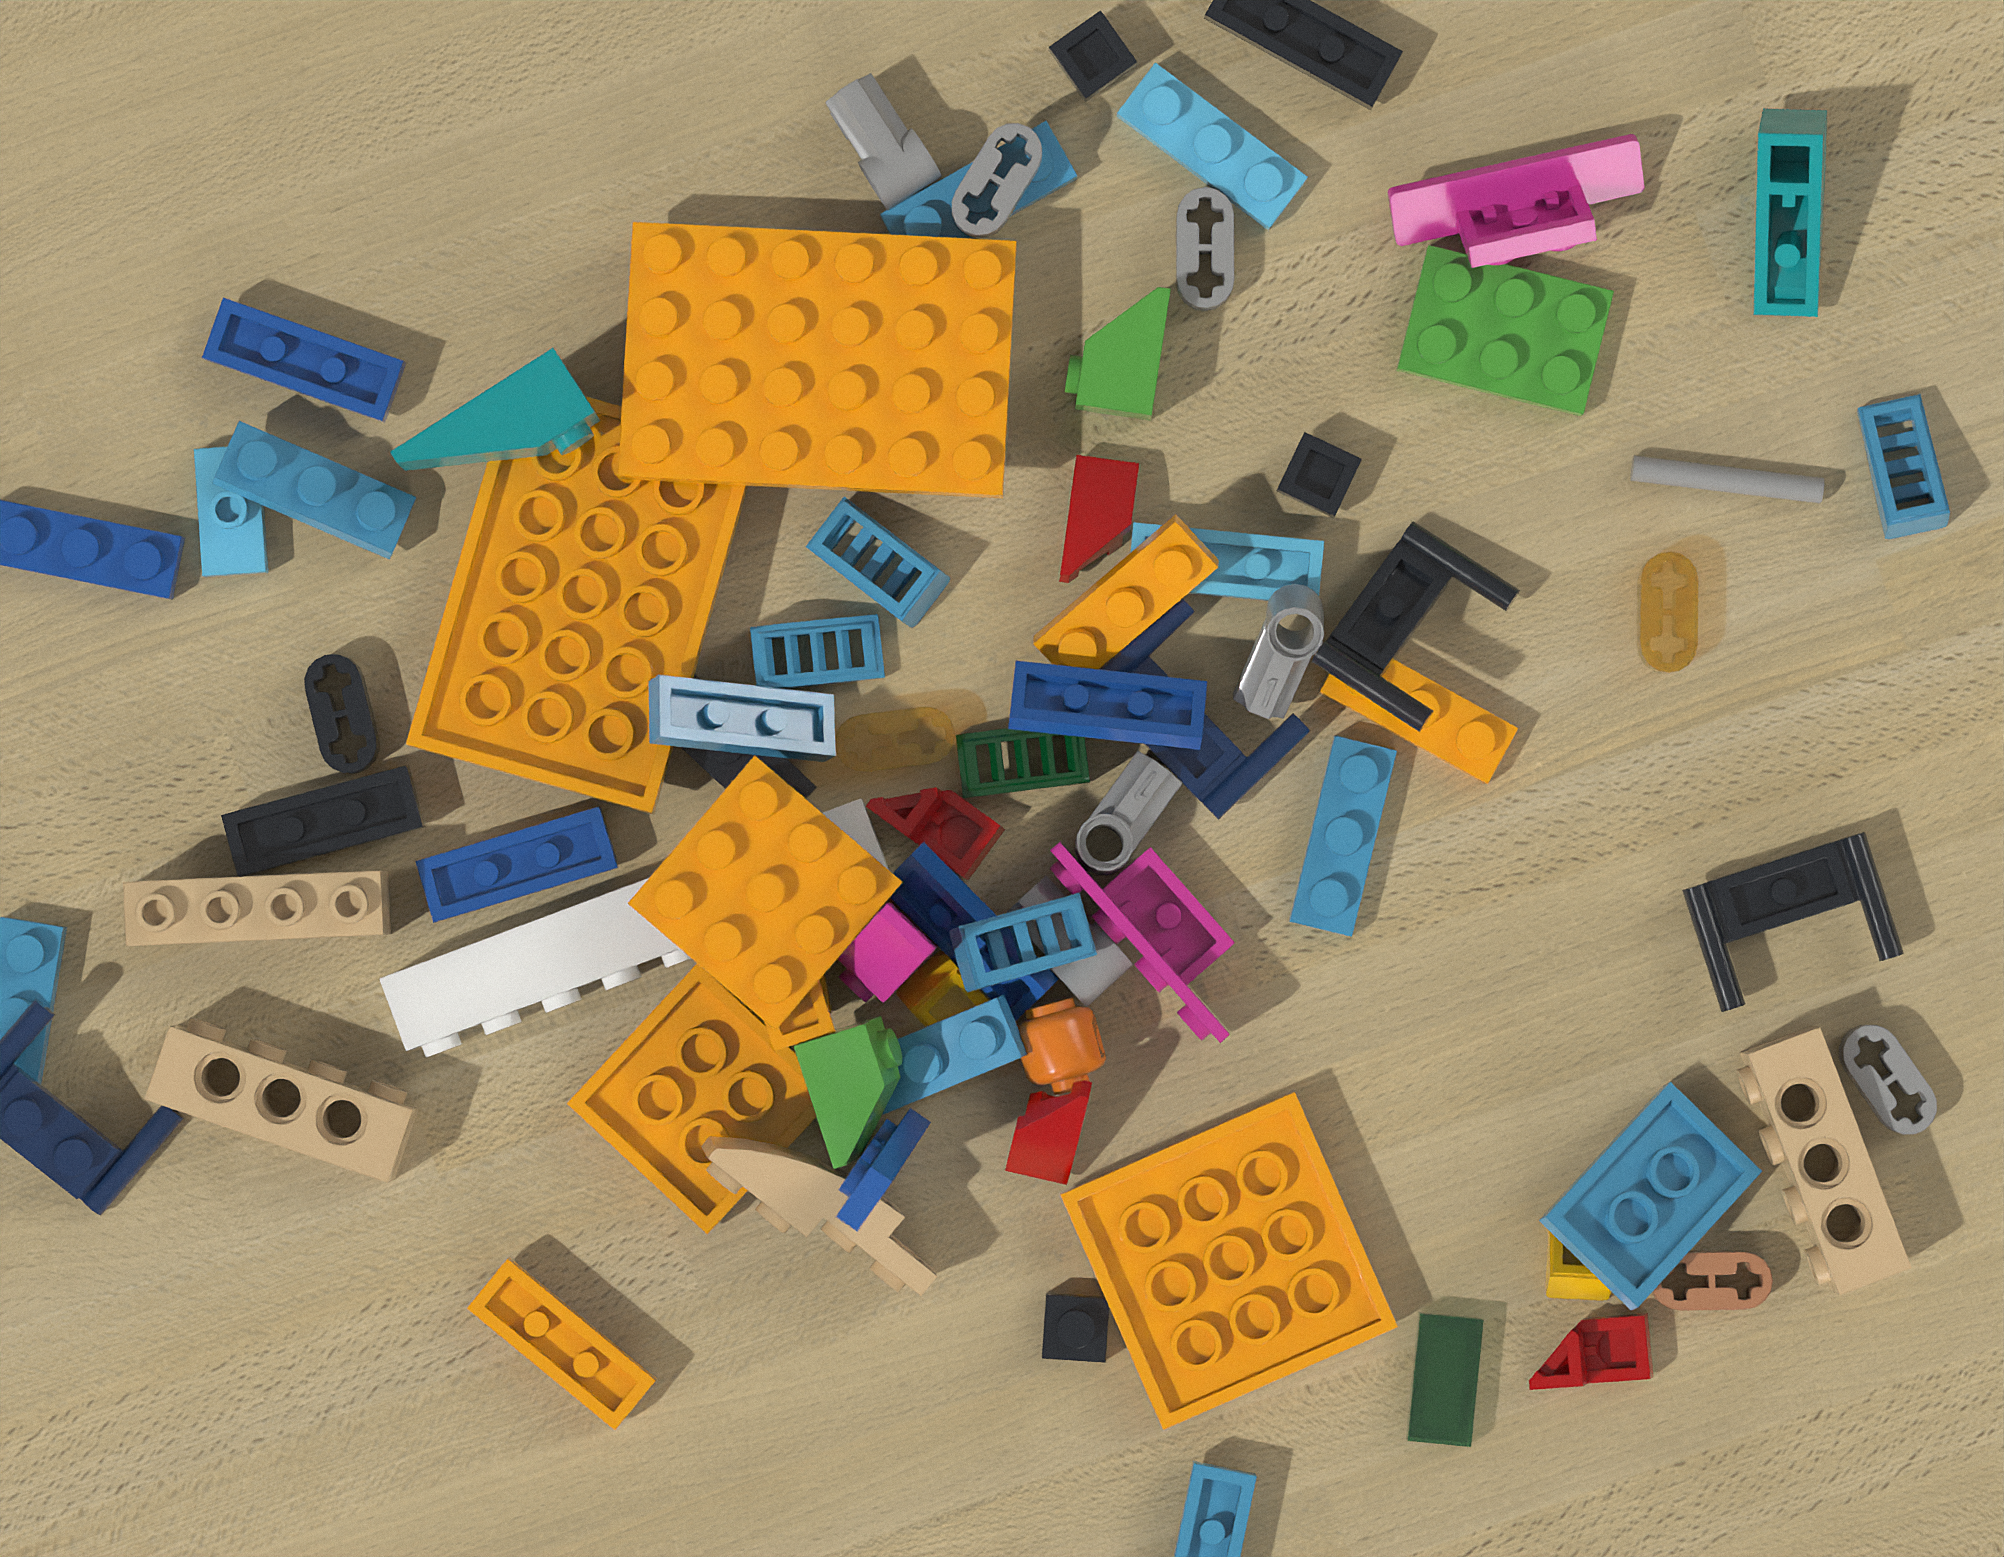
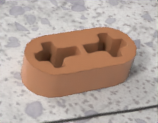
[1652,1250,1773,1311]

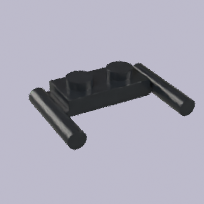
[1312,521,1520,732]
[1682,832,1904,1012]

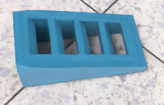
[1857,394,1950,539]
[806,496,950,628]
[750,614,885,689]
[949,893,1097,992]

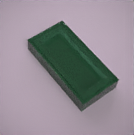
[1406,1312,1484,1447]

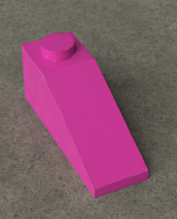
[837,903,937,1003]

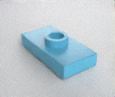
[194,447,269,577]

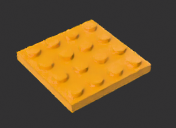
[1060,1091,1398,1430]

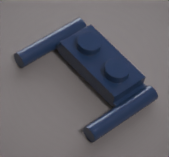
[1099,598,1310,820]
[0,999,184,1216]

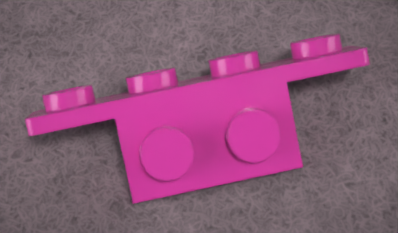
[1387,134,1645,268]
[1050,841,1235,1043]

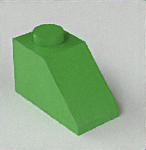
[1065,287,1171,421]
[794,1016,902,1169]

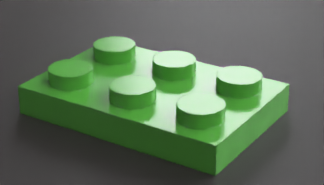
[1396,245,1614,416]

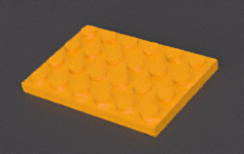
[618,222,1017,499]
[406,396,748,814]

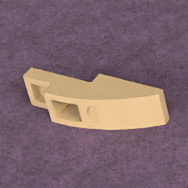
[701,1136,937,1296]

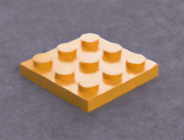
[628,756,902,1030]
[567,964,816,1234]

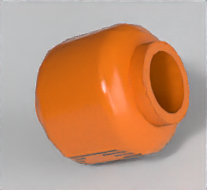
[1017,997,1106,1096]

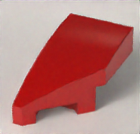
[1059,455,1139,583]
[865,787,1005,880]
[1005,1080,1092,1185]
[1529,1313,1654,1390]

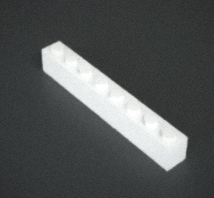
[379,799,889,1057]

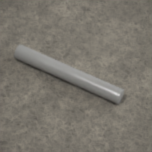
[1630,456,1824,503]

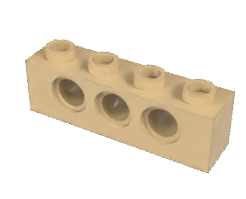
[123,870,391,946]
[144,1017,419,1183]
[1736,1025,1912,1295]

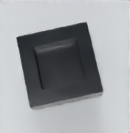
[1048,10,1138,102]
[1276,432,1362,518]
[1042,1293,1109,1363]

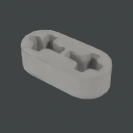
[952,123,1042,238]
[1176,187,1234,311]
[1839,1024,1937,1135]

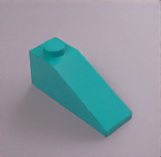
[1754,108,1827,317]
[390,348,600,471]

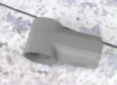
[825,73,942,210]
[1233,584,1324,719]
[1075,751,1183,876]
[1006,876,1134,1007]

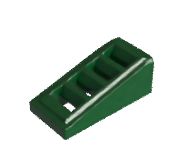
[956,728,1090,798]

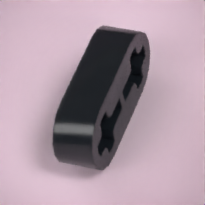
[304,654,380,774]

